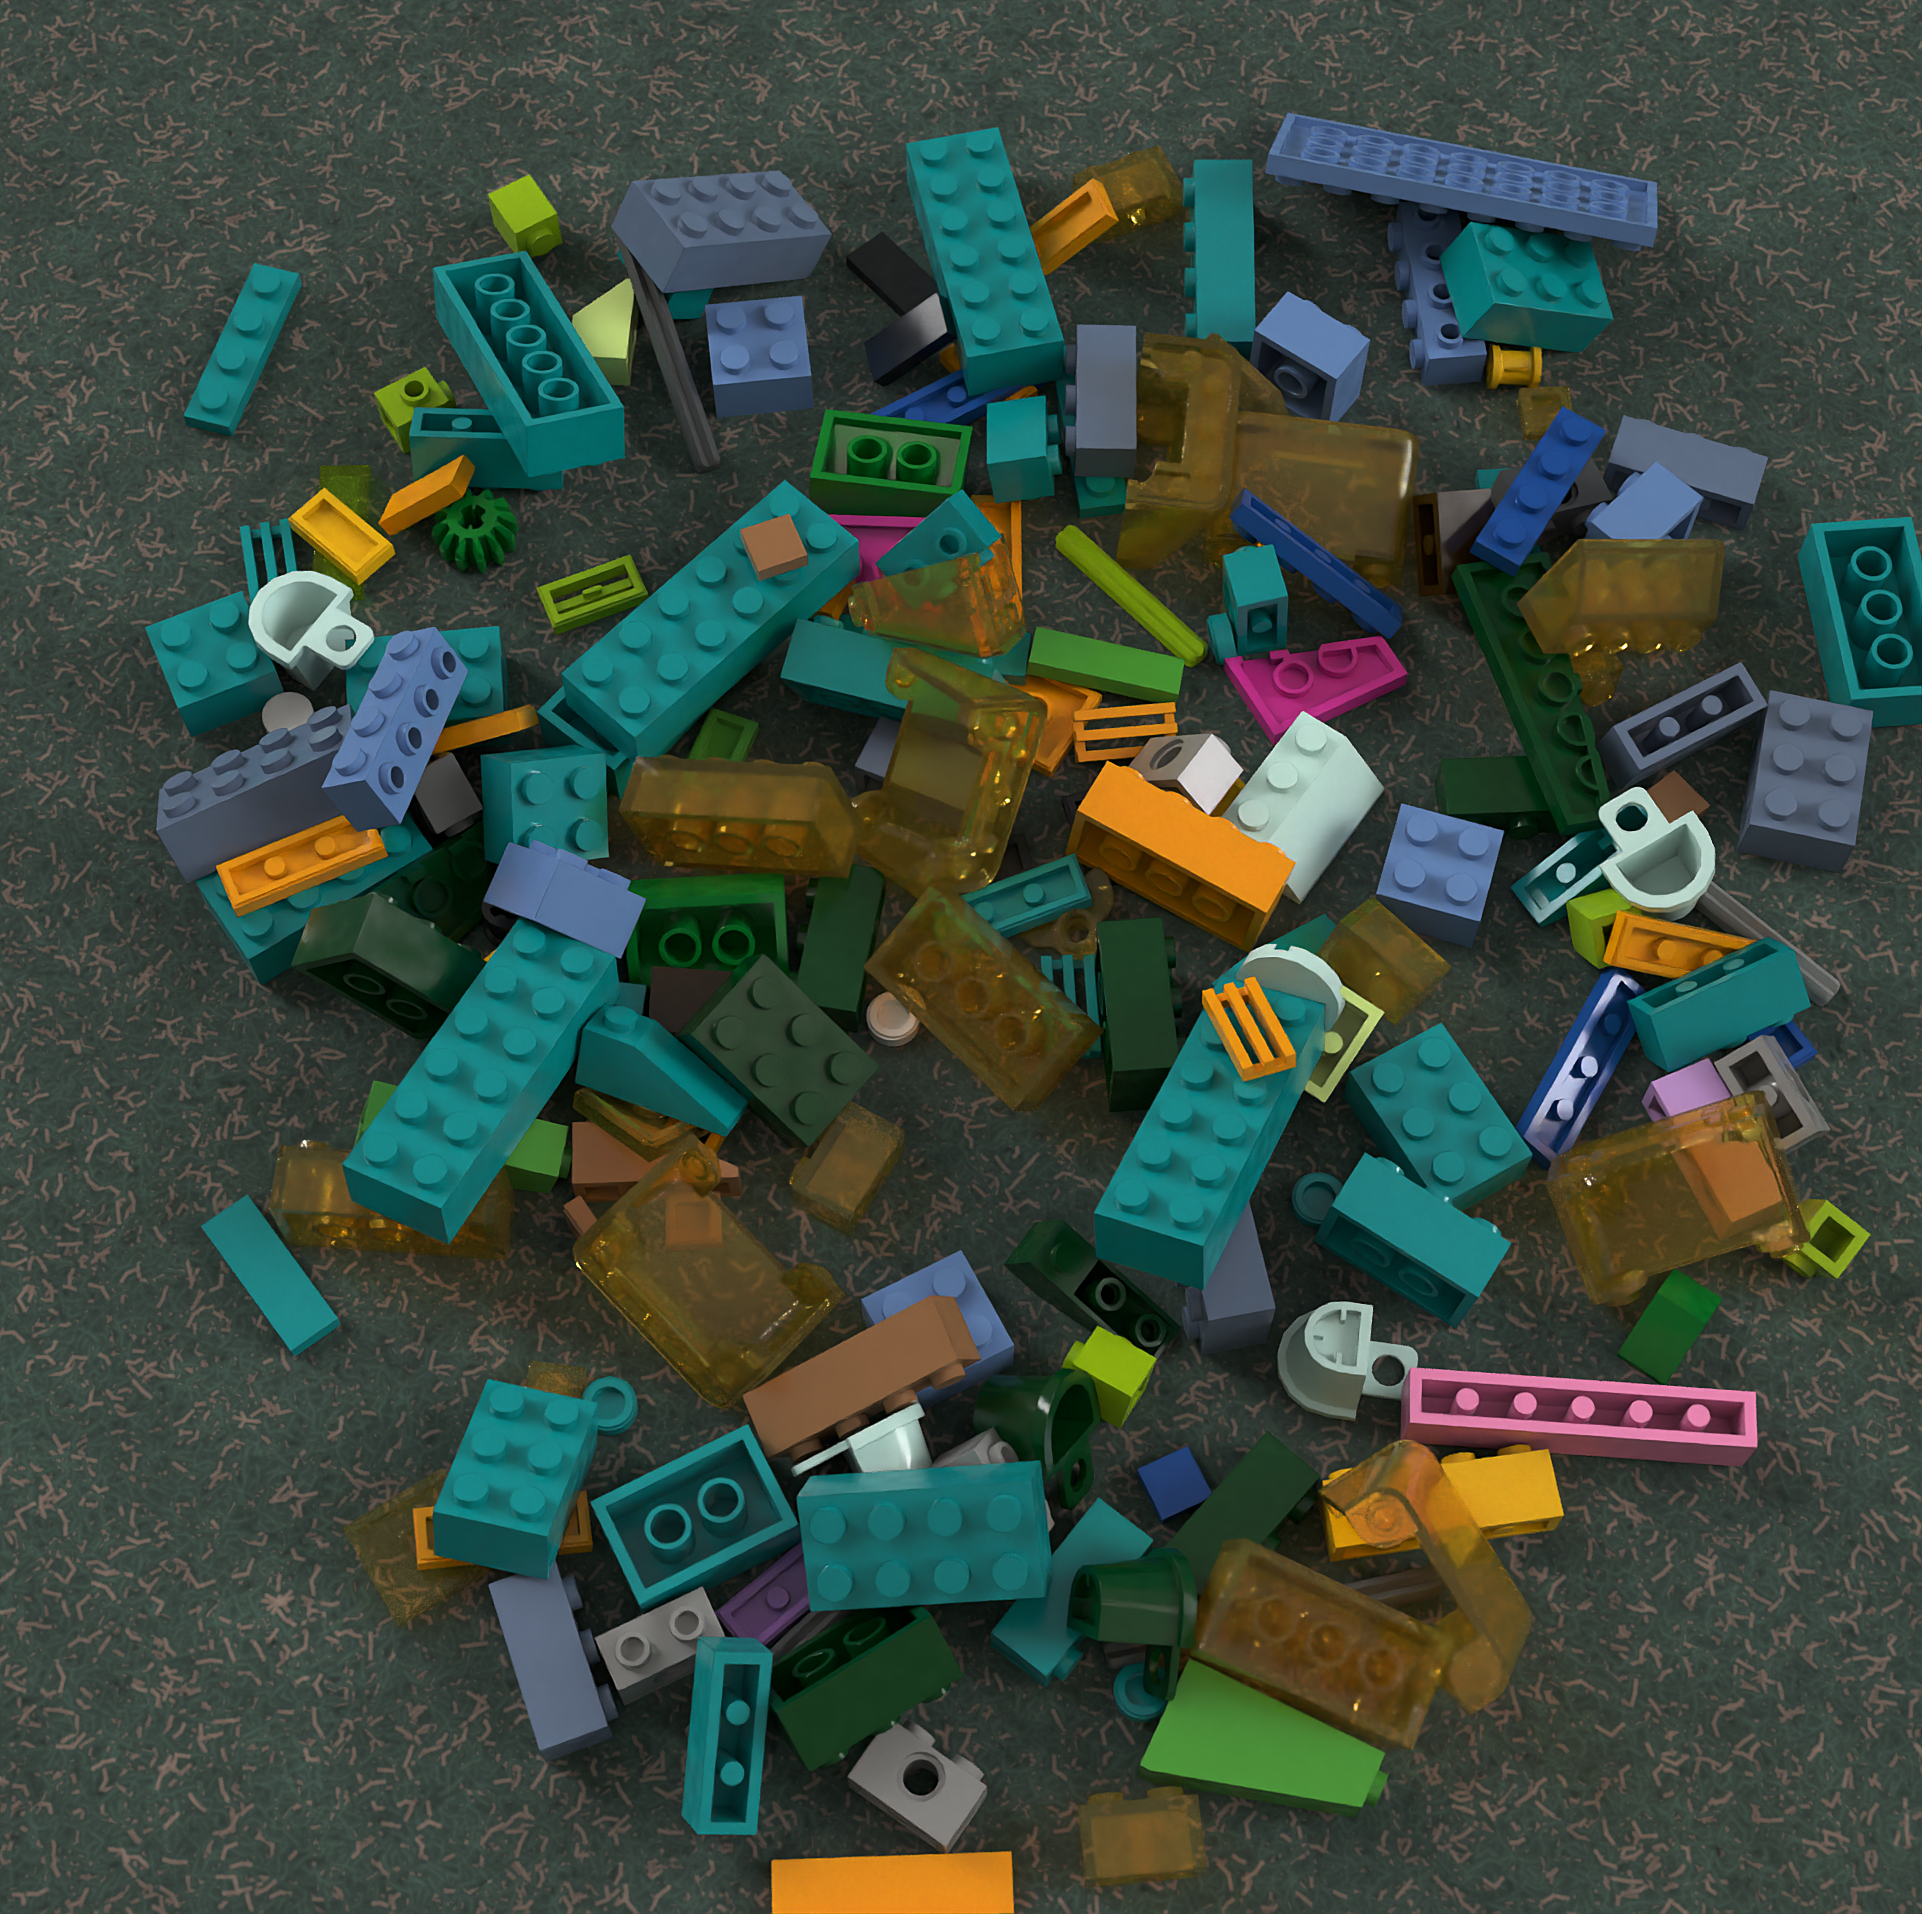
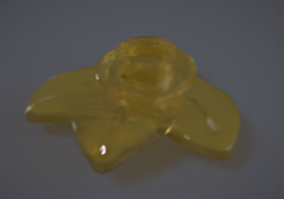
[1019,867,1114,961]

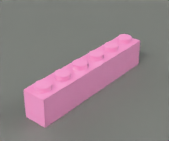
[1401,1367,1758,1467]

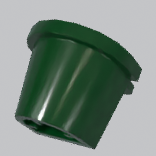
[973,1368,1101,1510]
[1066,1548,1197,1700]

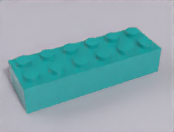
[905,127,1064,396]
[433,251,625,478]
[561,480,860,768]
[342,917,620,1245]
[1094,975,1326,1290]

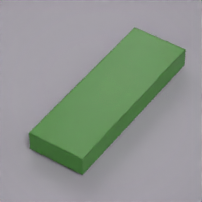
[1026,627,1185,707]

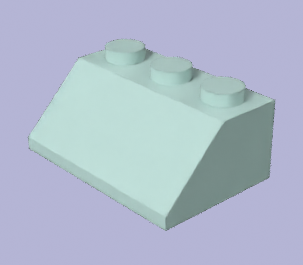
[1222,710,1384,904]

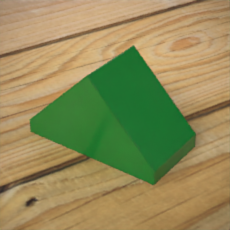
[1616,1268,1722,1385]

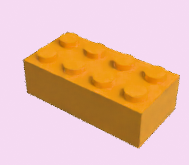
[1065,760,1296,953]

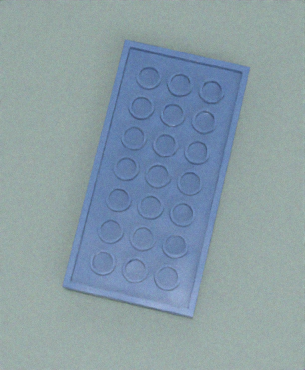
[1265,113,1658,251]

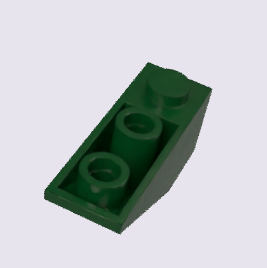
[1004,1219,1181,1361]

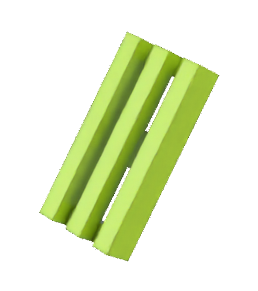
[536,555,649,635]

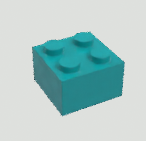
[145,591,284,737]
[481,745,609,864]

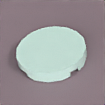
[1236,944,1345,1032]

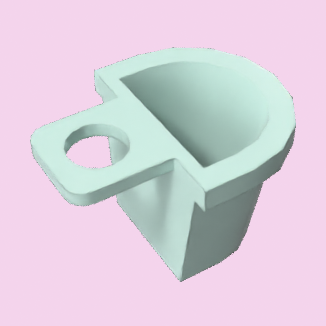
[248,571,374,691]
[1599,787,1716,921]
[1277,1301,1418,1421]
[791,1403,933,1477]

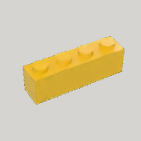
[1317,1444,1564,1562]

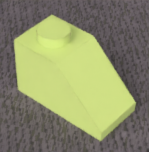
[572,279,640,386]
[1304,985,1384,1103]

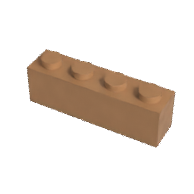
[742,1295,981,1463]

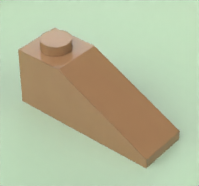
[572,1115,741,1202]

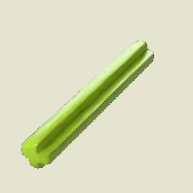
[1055,525,1208,668]

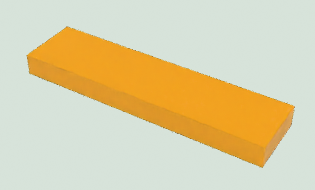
[771,1851,1014,1914]

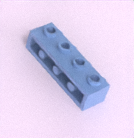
[1387,201,1487,386]
[322,627,468,832]

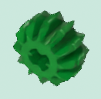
[432,487,518,574]

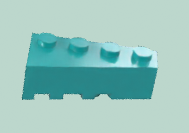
[1183,160,1256,359]

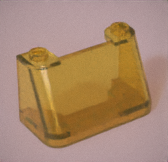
[1115,332,1242,569]
[1202,411,1419,588]
[848,533,1027,660]
[837,647,1047,898]
[1545,1090,1811,1307]
[572,1132,846,1409]
[1317,1440,1532,1716]

